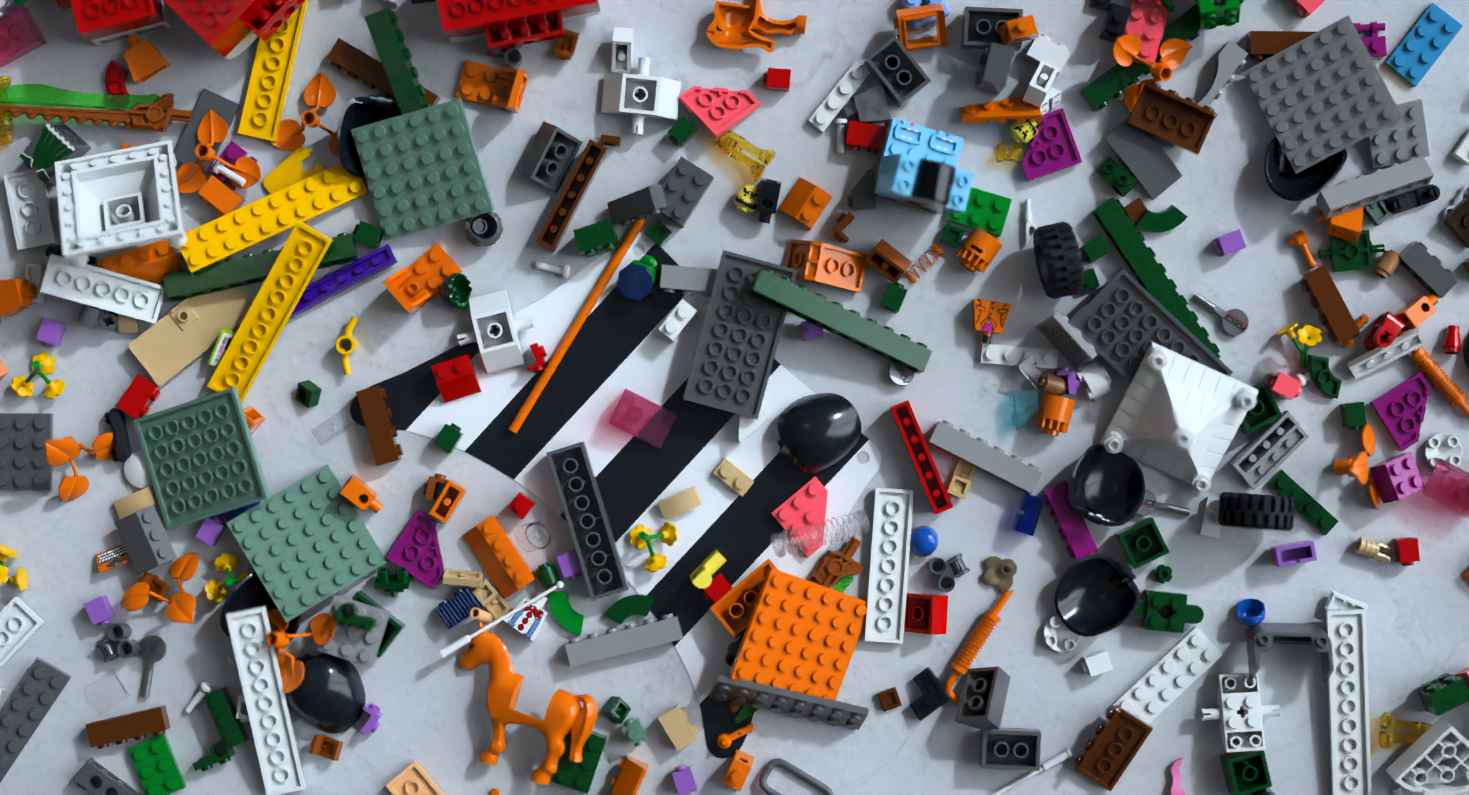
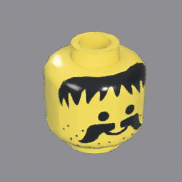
[1009,119,1038,144]
[734,184,760,214]

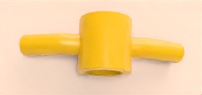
[336,316,358,375]

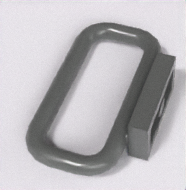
[759,758,834,795]

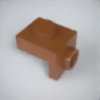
[552,29,580,60]
[833,212,855,243]
[423,473,449,501]
[138,572,171,603]
[309,735,343,761]

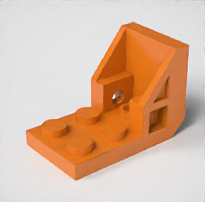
[456,60,529,114]
[785,239,868,293]
[382,242,463,314]

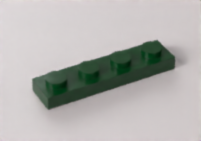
[1267,470,1338,535]

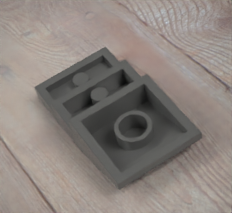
[1104,116,1182,200]

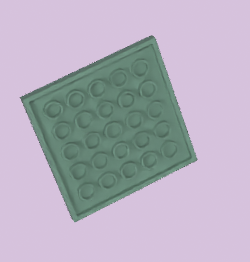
[351,98,495,241]
[133,387,271,530]
[226,464,387,623]

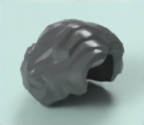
[462,211,503,247]

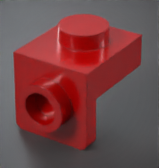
[527,343,547,373]

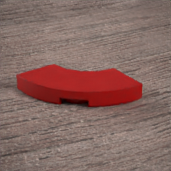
[105,60,134,111]

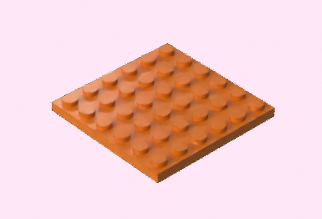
[729,567,867,700]

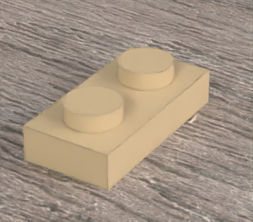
[713,458,754,497]
[442,568,484,588]

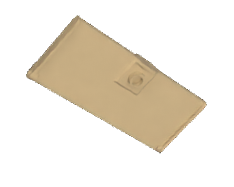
[127,286,253,387]

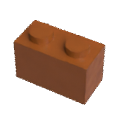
[865,239,912,284]

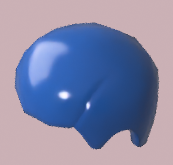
[910,526,938,557]
[1236,598,1265,627]

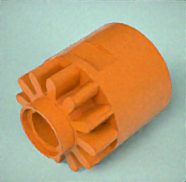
[957,227,1003,273]
[1035,393,1075,436]

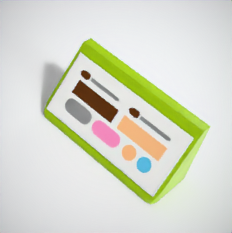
[208,327,236,367]

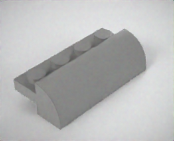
[1230,410,1309,490]

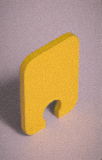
[263,147,325,194]

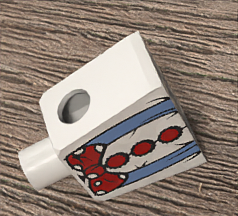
[503,592,548,641]

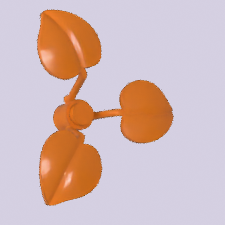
[1113,34,1192,113]
[269,72,339,158]
[176,109,261,194]
[1333,422,1381,510]
[44,433,115,502]
[121,552,199,623]
[266,609,335,693]

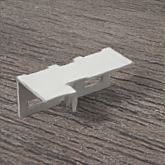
[1040,86,1061,116]
[1018,356,1043,393]

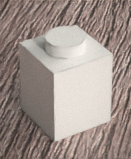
[1081,649,1113,677]

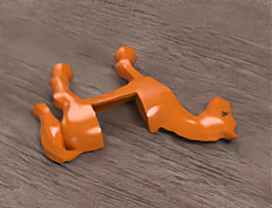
[706,0,807,52]
[459,621,598,785]

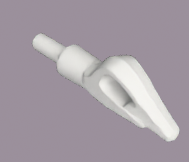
[1444,185,1468,229]
[1024,199,1037,246]

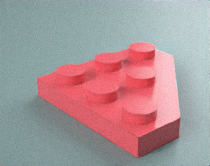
[679,86,760,139]
[772,476,828,557]

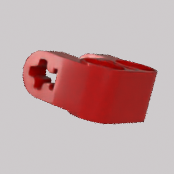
[1364,311,1405,351]

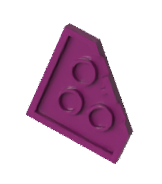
[1021,108,1082,182]
[1370,372,1431,451]
[386,509,445,590]

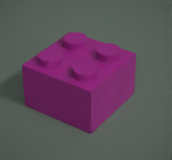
[1369,452,1425,504]

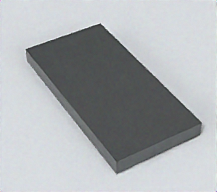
[174,88,240,174]

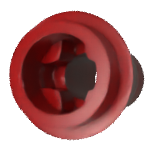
[1442,325,1462,355]

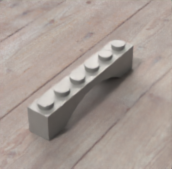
[1170,40,1248,146]

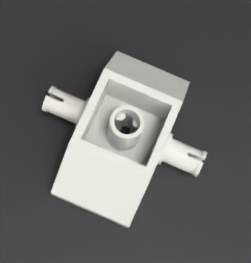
[601,57,681,135]
[457,290,535,373]
[1201,672,1280,752]

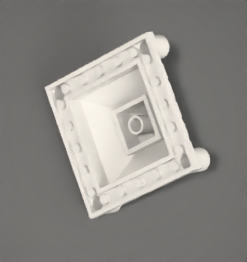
[55,140,187,267]
[1100,342,1258,493]

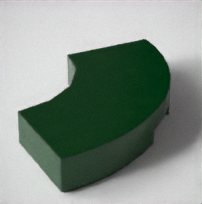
[1134,205,1188,232]
[1307,354,1342,399]
[604,594,656,624]

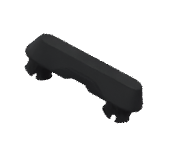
[1387,184,1440,214]
[104,408,131,463]

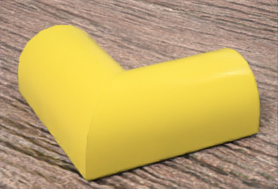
[690,550,727,589]

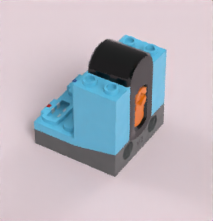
[867,118,974,214]

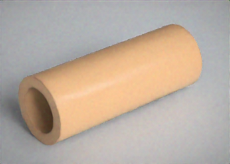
[470,607,494,624]

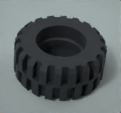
[1033,222,1084,299]
[1218,492,1295,531]

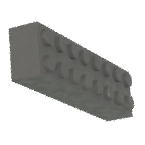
[546,441,629,601]

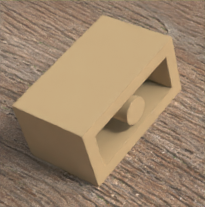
[658,704,699,751]

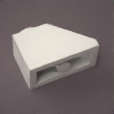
[611,27,633,74]
[738,408,769,443]

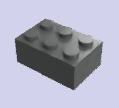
[961,6,1023,51]
[975,42,1015,94]
[660,156,714,227]
[979,727,1041,771]

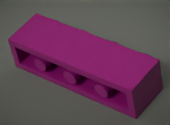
[1041,480,1098,560]

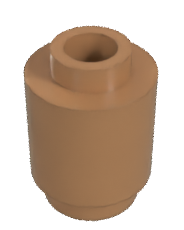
[1373,250,1401,279]
[1037,372,1068,396]

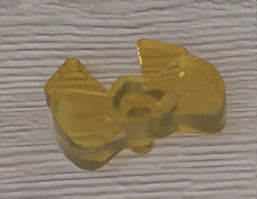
[995,141,1023,164]

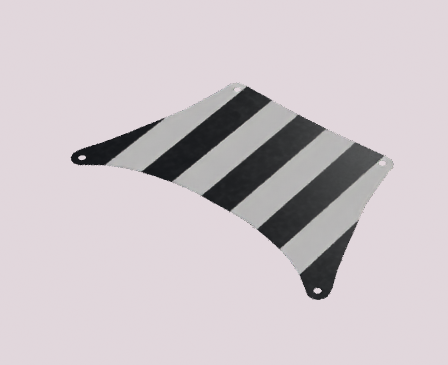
[350,232,881,758]

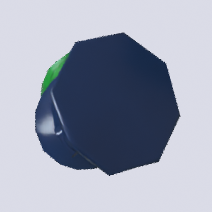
[617,255,658,301]

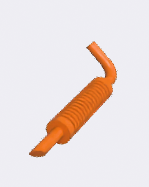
[1397,330,1469,417]
[944,590,1014,705]

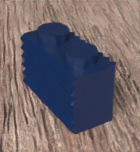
[436,587,482,629]

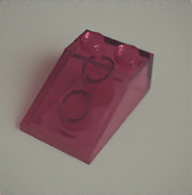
[0,6,47,68]
[608,388,678,449]
[1422,458,1469,519]

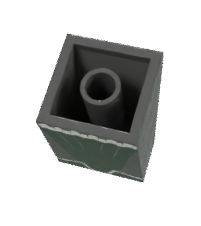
[19,122,91,183]

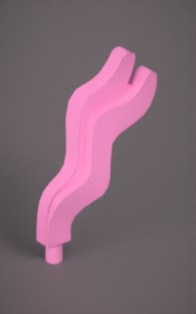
[1170,757,1185,795]

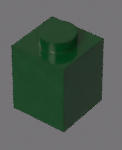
[668,115,698,147]
[353,221,383,248]
[1080,234,1112,264]
[880,282,907,313]
[1340,402,1367,430]
[434,423,464,453]

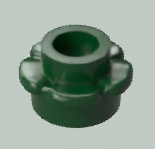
[1153,564,1172,584]

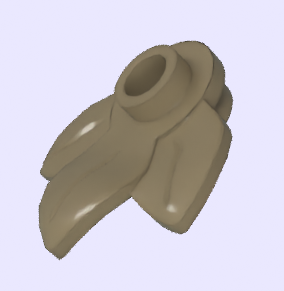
[982,556,1017,593]

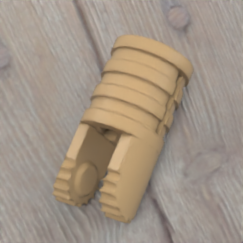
[1355,537,1392,563]

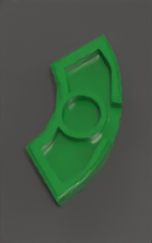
[549,591,584,635]

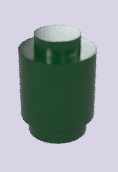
[536,562,560,590]

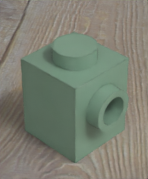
[621,717,648,747]

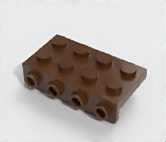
[1127,82,1217,155]
[1074,704,1153,792]

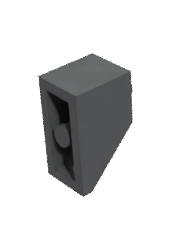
[847,169,876,211]

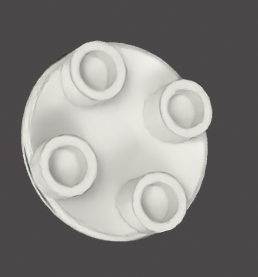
[1424,433,1462,471]
[124,450,153,488]
[1043,615,1081,653]

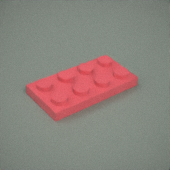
[1123,0,1173,64]

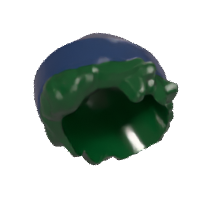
[439,273,472,310]

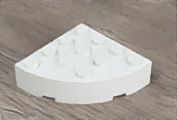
[1386,716,1469,795]

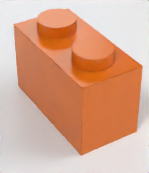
[198,175,246,216]
[429,480,468,524]

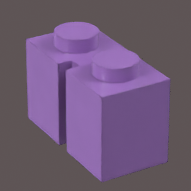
[1270,540,1317,567]

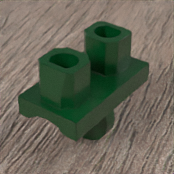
[374,567,413,598]

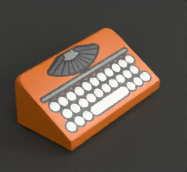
[95,544,131,573]

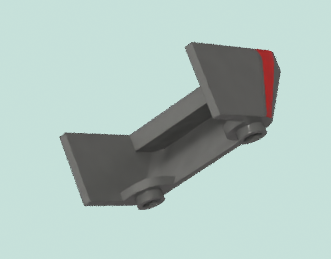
[1246,622,1334,681]

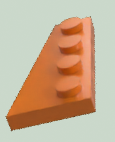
[959,96,1043,124]

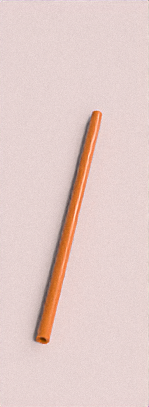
[508,220,646,434]

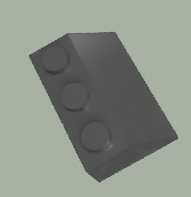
[864,35,931,108]
[517,121,582,193]
[114,505,177,575]
[955,666,1011,730]

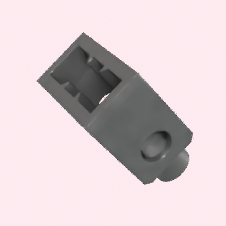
[844,84,891,124]

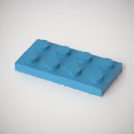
[1384,3,1463,87]

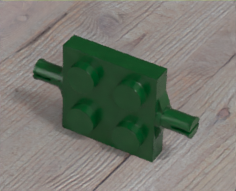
[1318,230,1385,272]

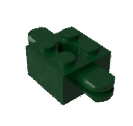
[1131,589,1204,633]

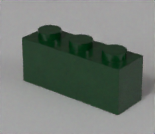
[203,686,249,750]

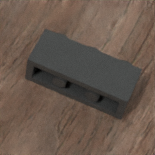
[607,185,667,227]
[1399,241,1458,299]

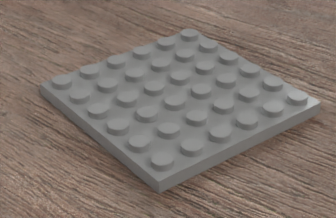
[1243,15,1403,174]

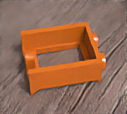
[893,3,948,51]

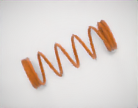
[904,244,944,284]

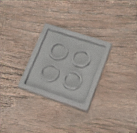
[1367,99,1430,169]
[1037,311,1098,369]
[317,594,391,668]

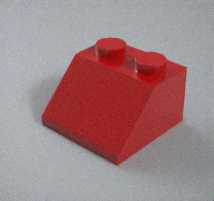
[431,354,482,403]
[904,593,948,635]

